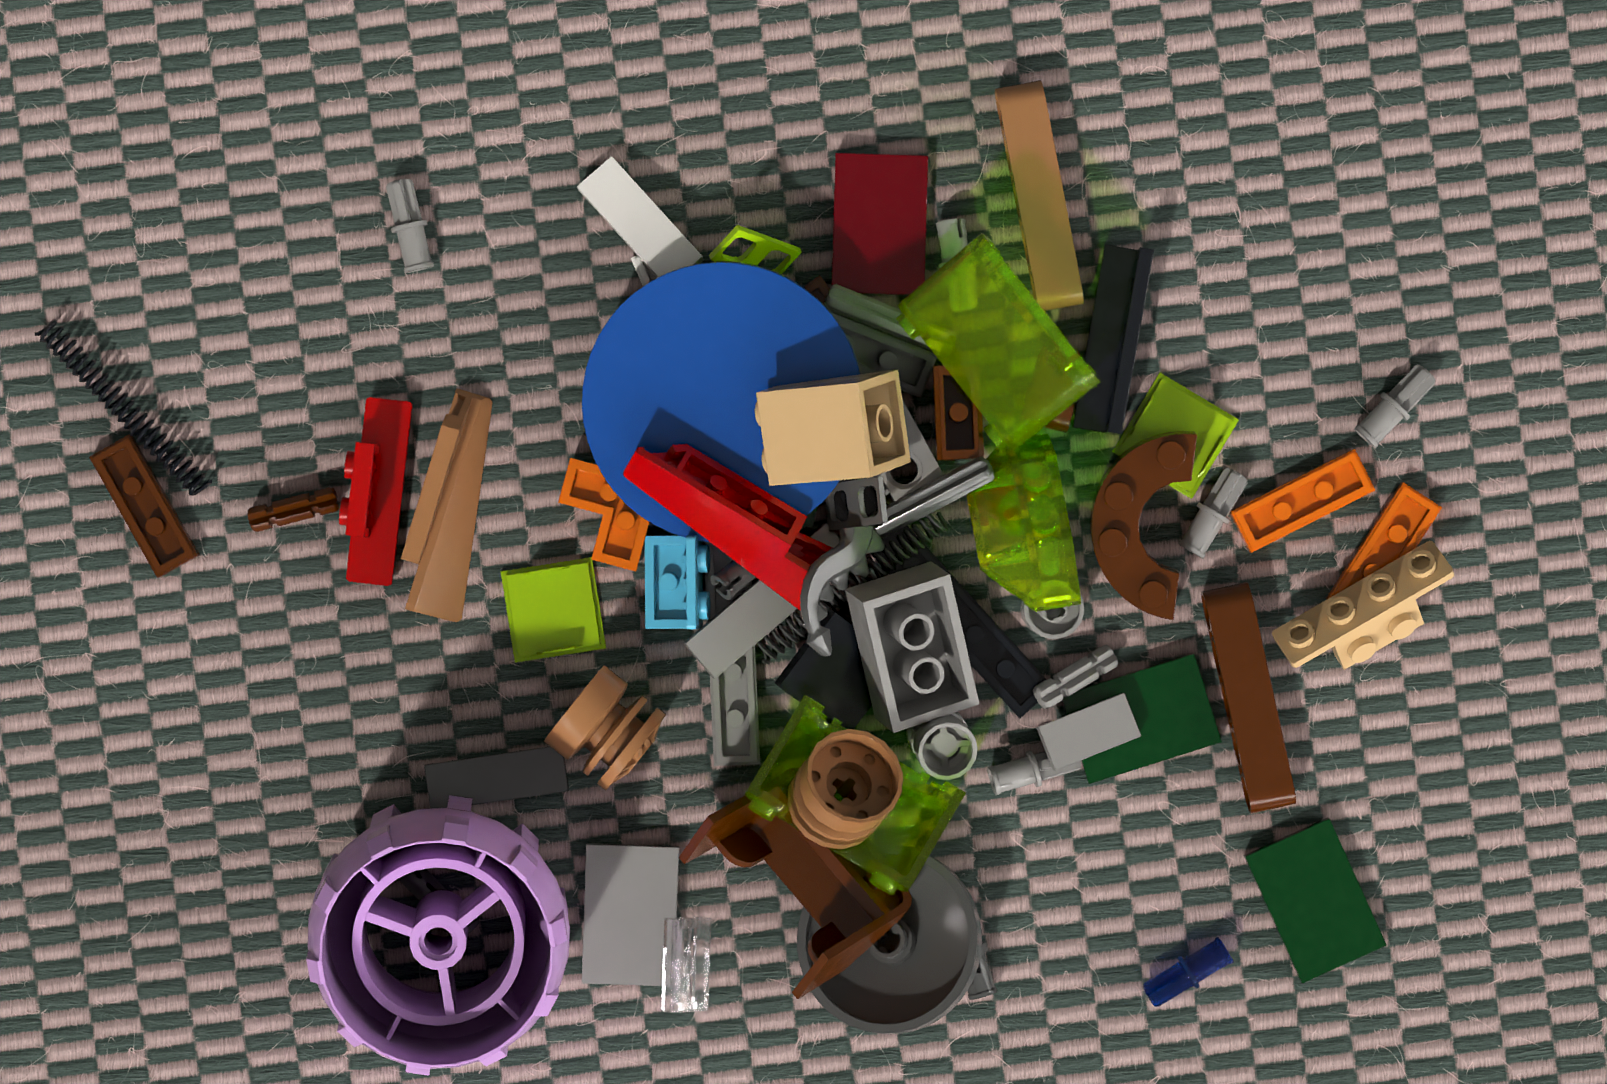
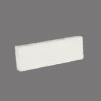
[577,156,704,278]

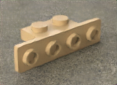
[1272,541,1454,670]

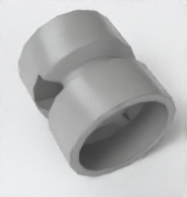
[1020,578,1084,639]
[906,712,978,780]

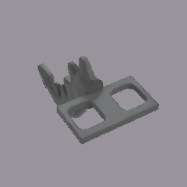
[800,476,888,656]

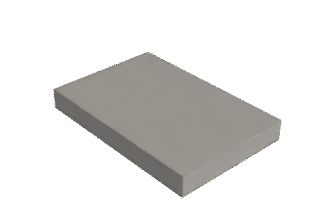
[582,843,679,987]

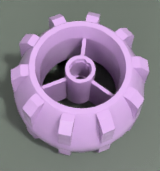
[306,795,570,1076]

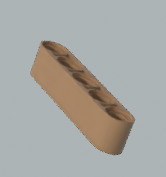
[995,80,1084,312]

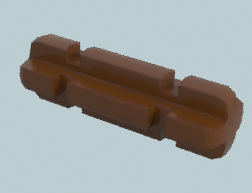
[248,487,339,532]

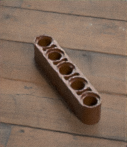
[1201,582,1296,814]

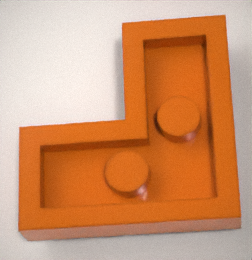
[558,458,650,572]

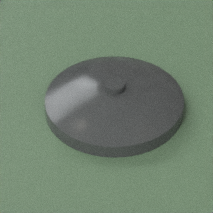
[797,846,982,1034]

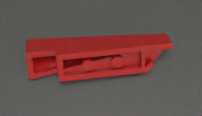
[623,444,833,610]

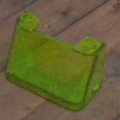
[896,233,1103,451]
[745,695,966,895]

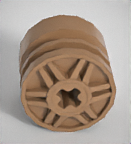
[544,665,666,790]
[787,729,903,849]

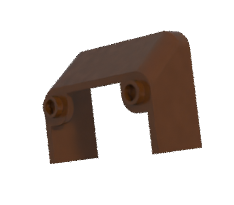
[678,770,912,999]

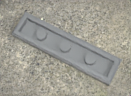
[684,523,840,679]

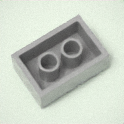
[845,561,979,733]

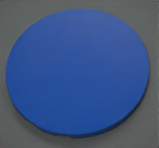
[582,261,860,542]

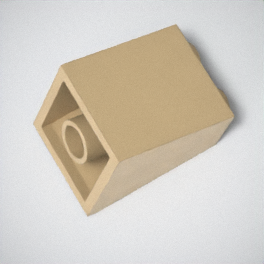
[755,370,911,486]

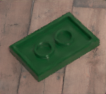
[1062,653,1222,784]
[1243,817,1387,983]

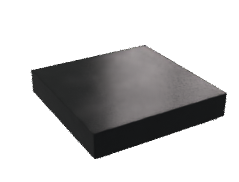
[774,608,872,731]

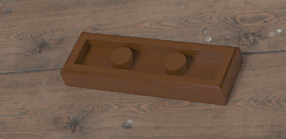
[89,434,200,578]

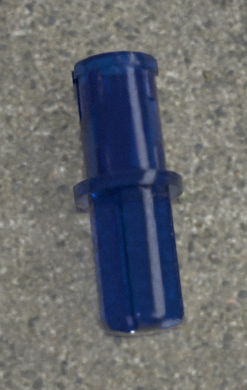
[1143,937,1234,1007]

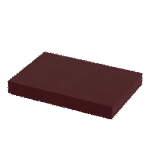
[832,153,928,296]

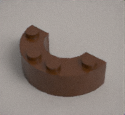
[1090,431,1197,620]

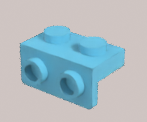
[645,536,711,629]

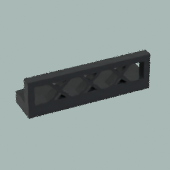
[1072,244,1154,436]

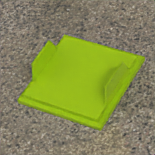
[1112,372,1239,499]
[500,557,606,663]

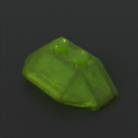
[966,434,1081,612]

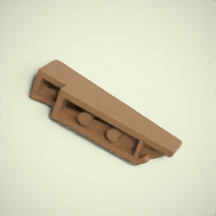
[401,388,493,622]

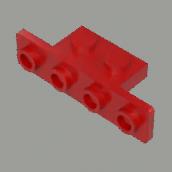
[339,397,413,586]

